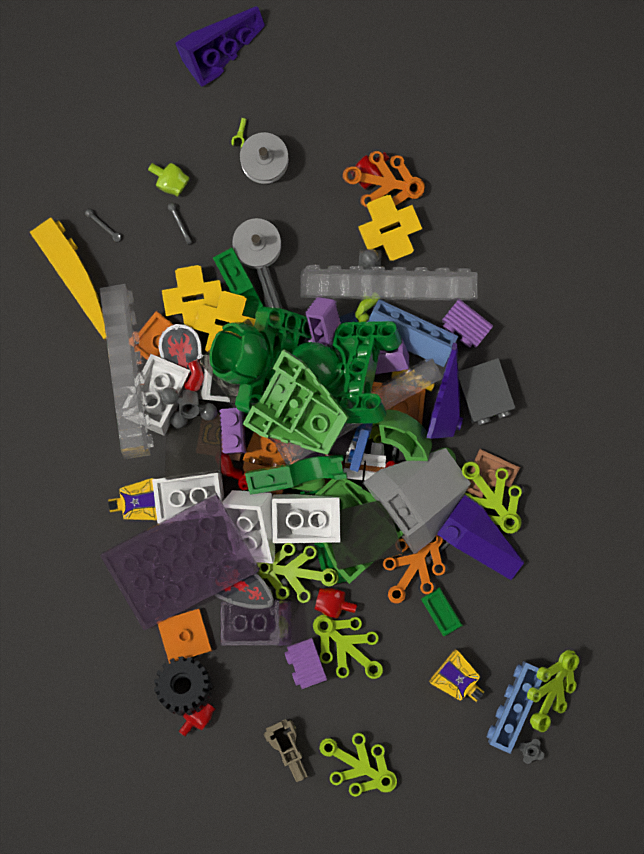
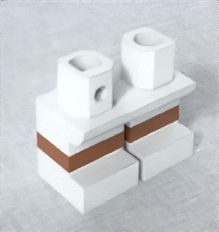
[343,440,386,481]

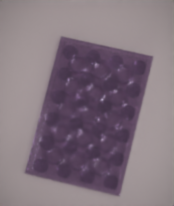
[100,493,260,630]

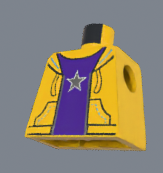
[108,478,157,520]
[429,649,484,702]

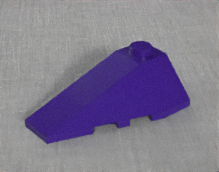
[175,6,265,87]
[427,343,463,439]
[437,494,524,580]

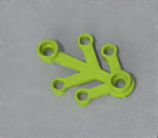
[460,461,522,533]
[254,543,339,603]
[313,615,383,679]
[527,650,579,732]
[320,733,397,797]

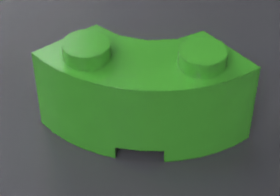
[379,409,432,461]

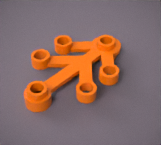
[343,151,425,207]
[383,534,445,603]

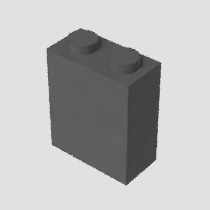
[459,358,515,425]

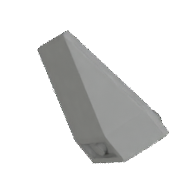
[363,448,471,554]

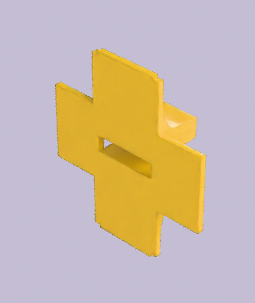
[358,195,422,261]
[162,265,222,330]
[194,291,256,353]

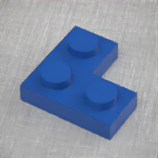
[347,423,373,472]

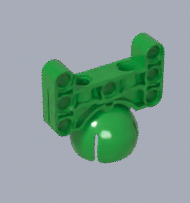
[210,306,312,414]
[293,321,402,423]

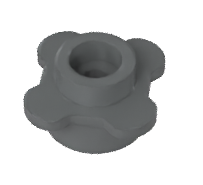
[519,739,544,764]

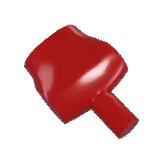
[350,152,390,190]
[315,587,357,618]
[179,703,215,737]

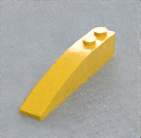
[30,218,110,341]

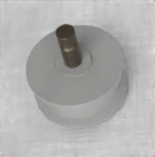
[240,132,288,184]
[233,218,281,269]

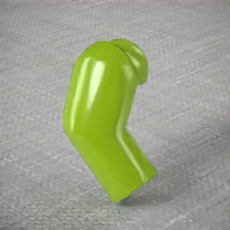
[355,293,380,322]

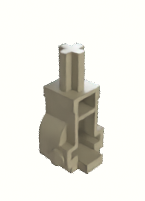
[264,719,308,782]

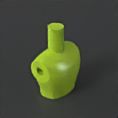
[148,163,190,197]

